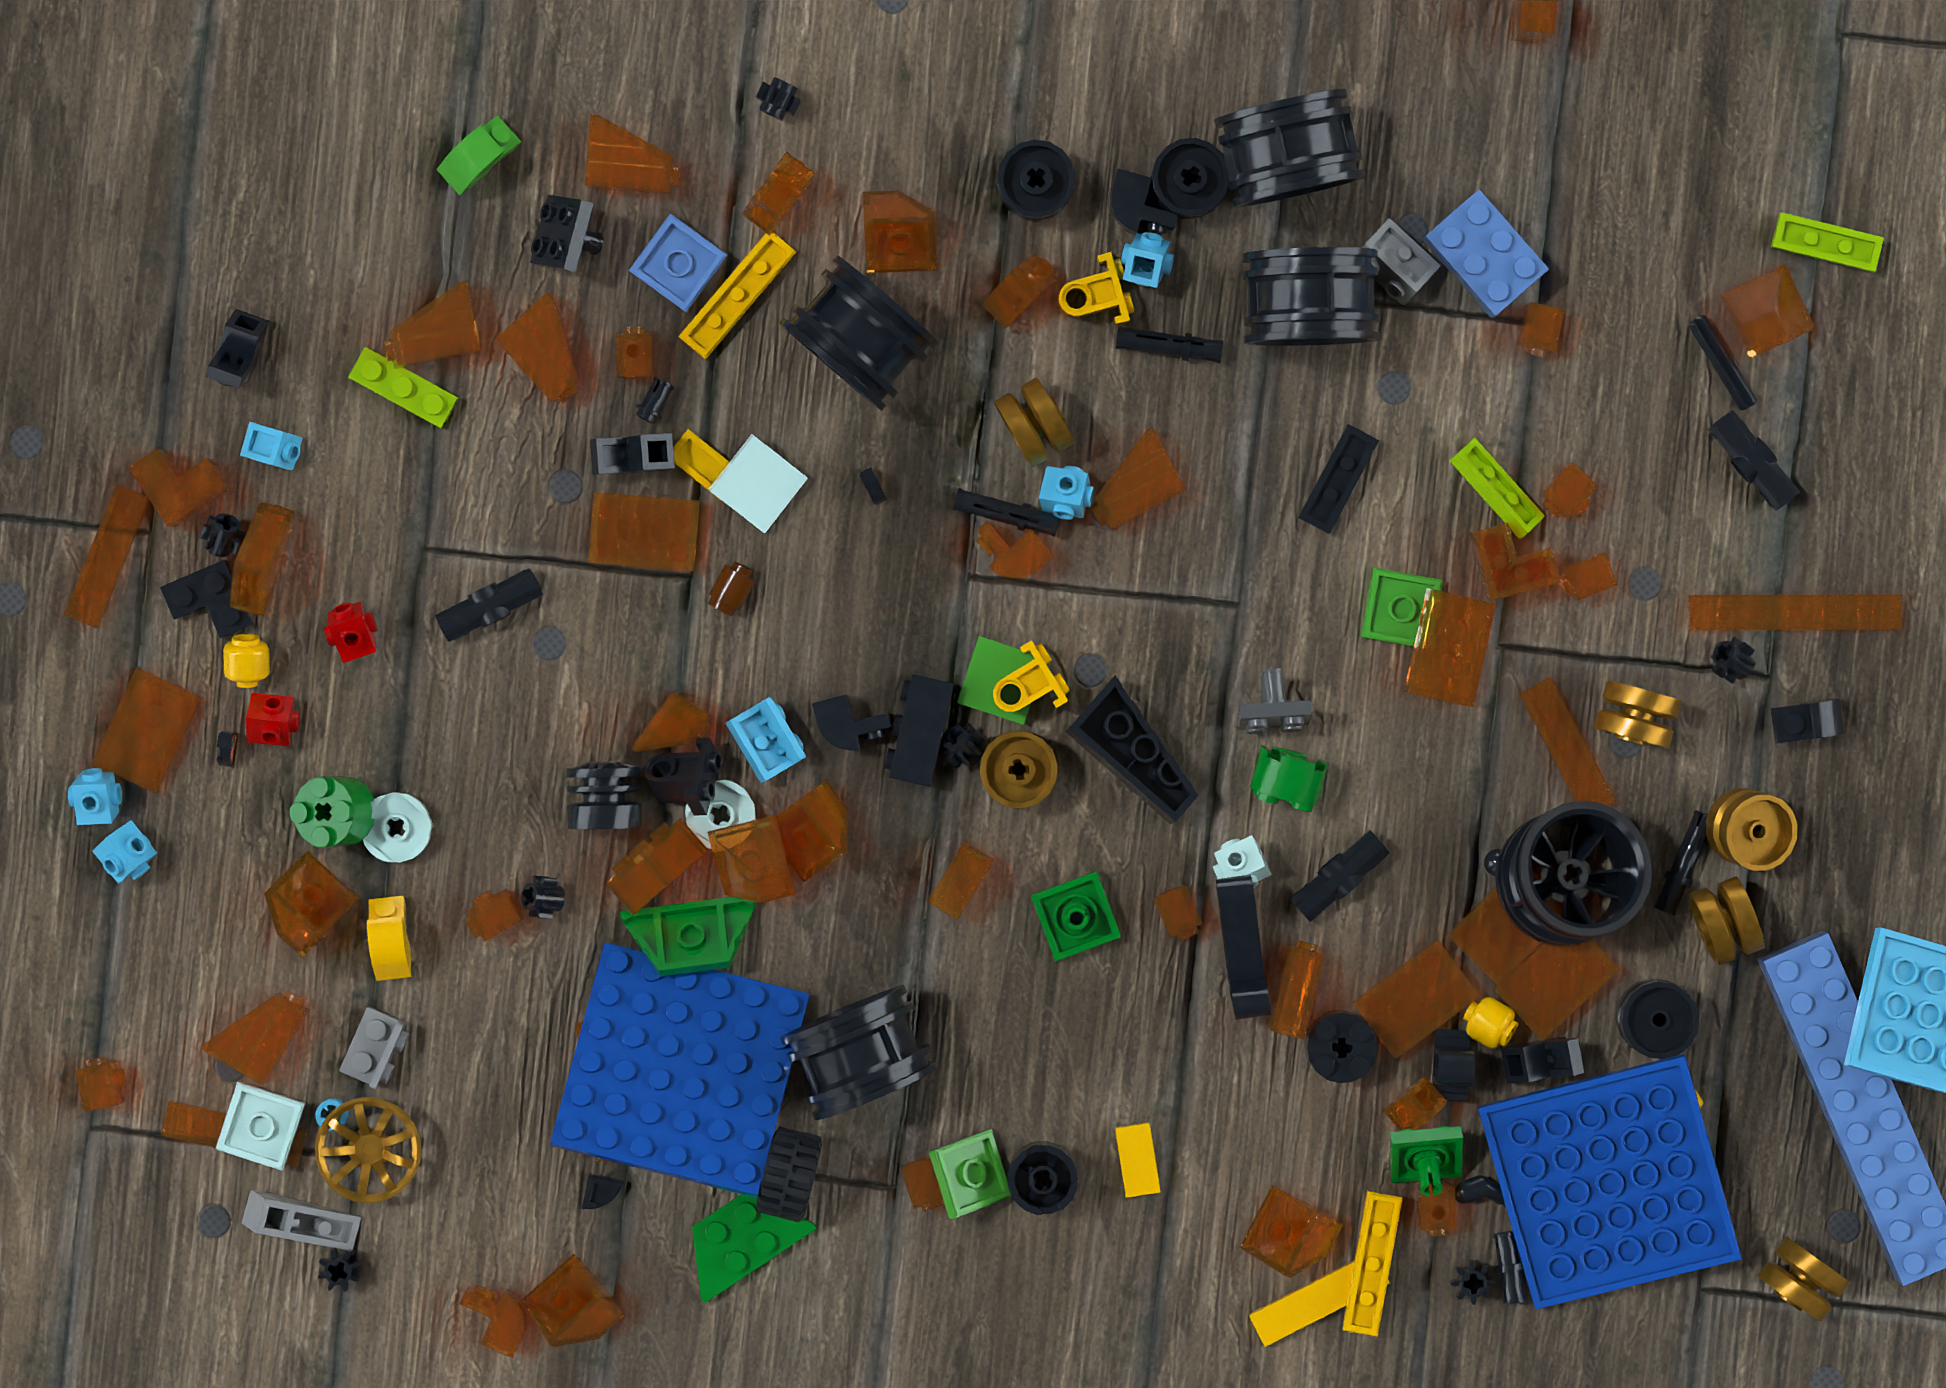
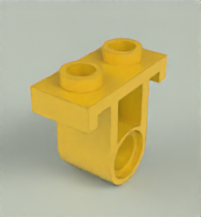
[1058,252,1134,326]
[993,640,1070,712]

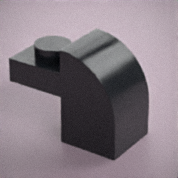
[1110,169,1179,235]
[206,309,269,389]
[590,433,675,475]
[812,694,891,750]
[1770,698,1844,744]
[1501,1037,1584,1083]

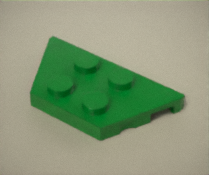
[620,894,756,976]
[692,1193,817,1303]

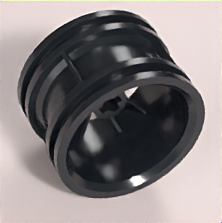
[1214,89,1366,208]
[1242,247,1380,346]
[779,255,940,411]
[1495,801,1652,947]
[780,985,939,1120]

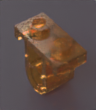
[981,253,1058,329]

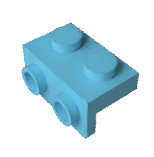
[725,697,806,783]

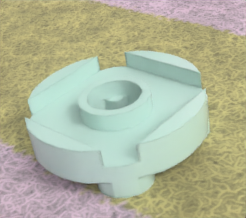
[685,780,756,850]
[363,792,433,863]

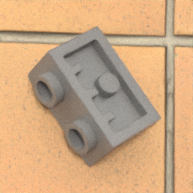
[1362,218,1441,305]
[339,1006,409,1090]

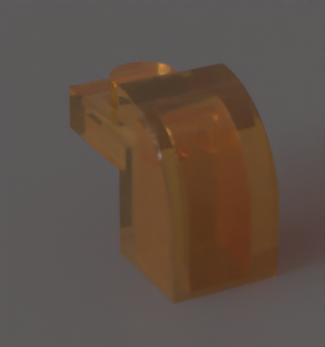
[742,152,815,236]
[976,521,1054,579]
[927,840,994,920]
[460,1285,527,1358]

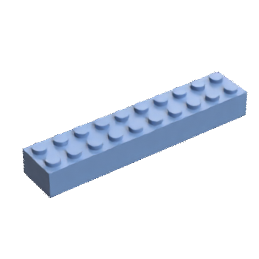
[1757,931,1946,1286]

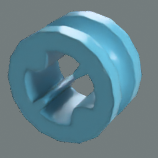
[315,1098,349,1131]

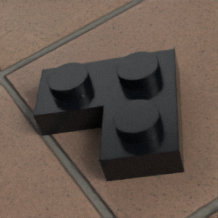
[160,560,254,638]

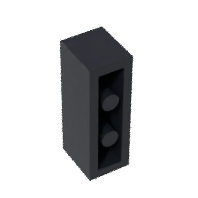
[884,674,954,787]

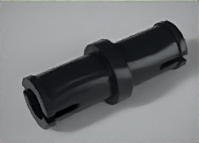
[1493,1231,1526,1304]

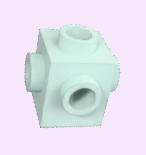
[1213,835,1272,888]

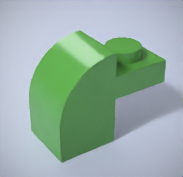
[436,116,521,195]

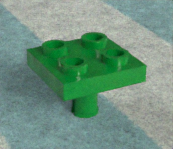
[1030,871,1121,962]
[1390,1126,1463,1197]

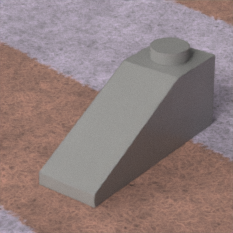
[242,1189,361,1250]

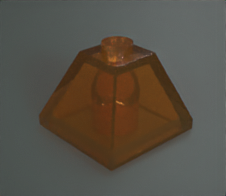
[863,190,937,273]
[1721,264,1815,358]
[631,690,712,752]
[763,780,847,882]
[707,815,796,903]
[264,851,359,958]
[1239,1186,1344,1279]
[521,1254,625,1347]

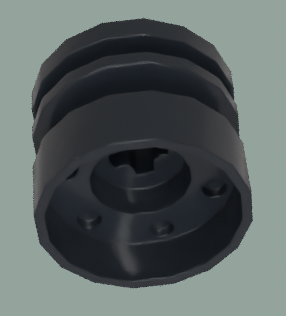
[567,762,642,829]

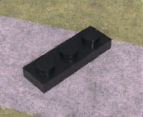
[1298,424,1379,534]

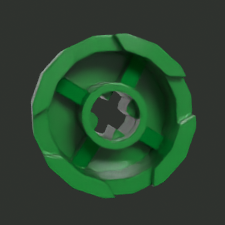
[1250,745,1328,812]
[290,776,375,848]

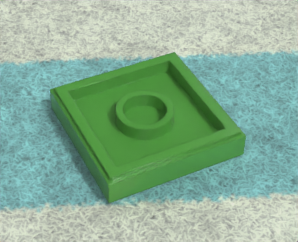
[1360,568,1443,649]
[957,636,1034,725]
[928,1129,1012,1219]

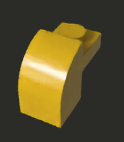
[367,896,411,981]

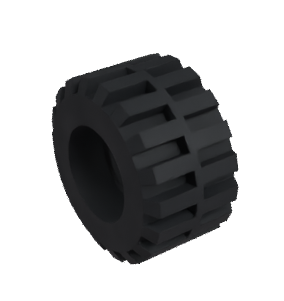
[756,1126,823,1222]

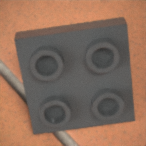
[1237,668,1312,734]

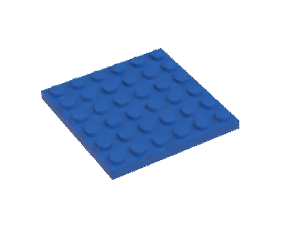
[550,942,809,1198]
[1478,1054,1742,1310]

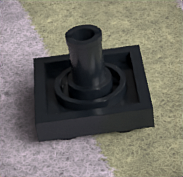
[530,195,604,272]

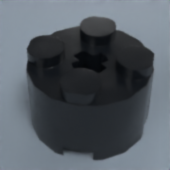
[1304,1009,1378,1083]
[1008,1141,1078,1215]

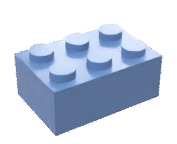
[1422,189,1549,319]

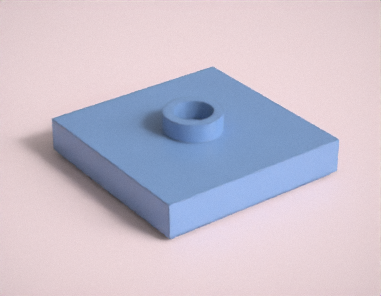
[629,214,728,313]

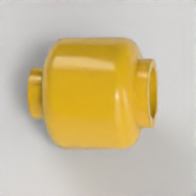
[223,634,270,688]
[1463,997,1518,1049]

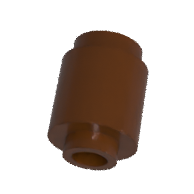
[708,561,756,616]

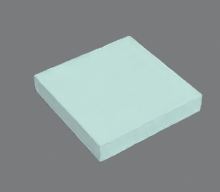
[708,434,808,533]
[216,1081,306,1171]

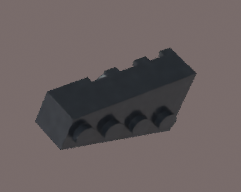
[1065,675,1199,825]

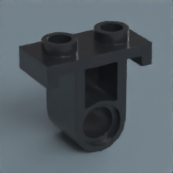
[644,737,722,816]
[1431,1028,1475,1102]

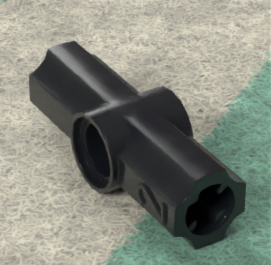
[1708,410,1800,511]
[435,568,544,642]
[1290,830,1390,922]

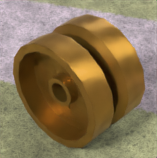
[994,377,1075,468]
[1594,680,1682,749]
[980,730,1058,809]
[1706,788,1797,871]
[1689,876,1765,966]
[1758,1236,1850,1322]

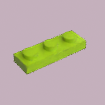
[1770,212,1884,273]
[348,347,459,429]
[1449,437,1545,539]

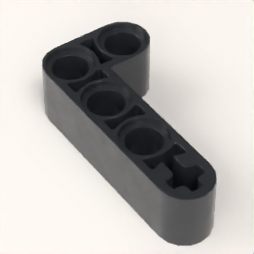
[1215,874,1271,1020]

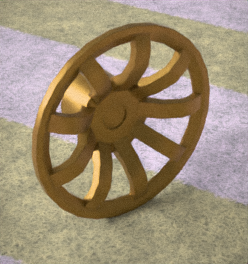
[315,1097,421,1203]

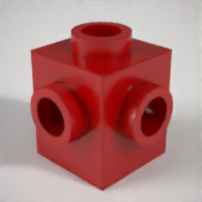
[324,601,378,663]
[246,693,300,747]

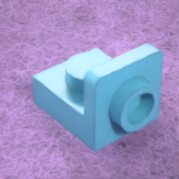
[240,422,302,471]

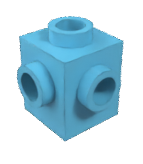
[1121,232,1174,288]
[1039,466,1095,520]
[68,768,122,825]
[93,820,157,884]

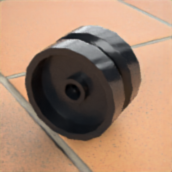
[1151,138,1230,220]
[997,139,1075,222]
[1615,978,1700,1059]

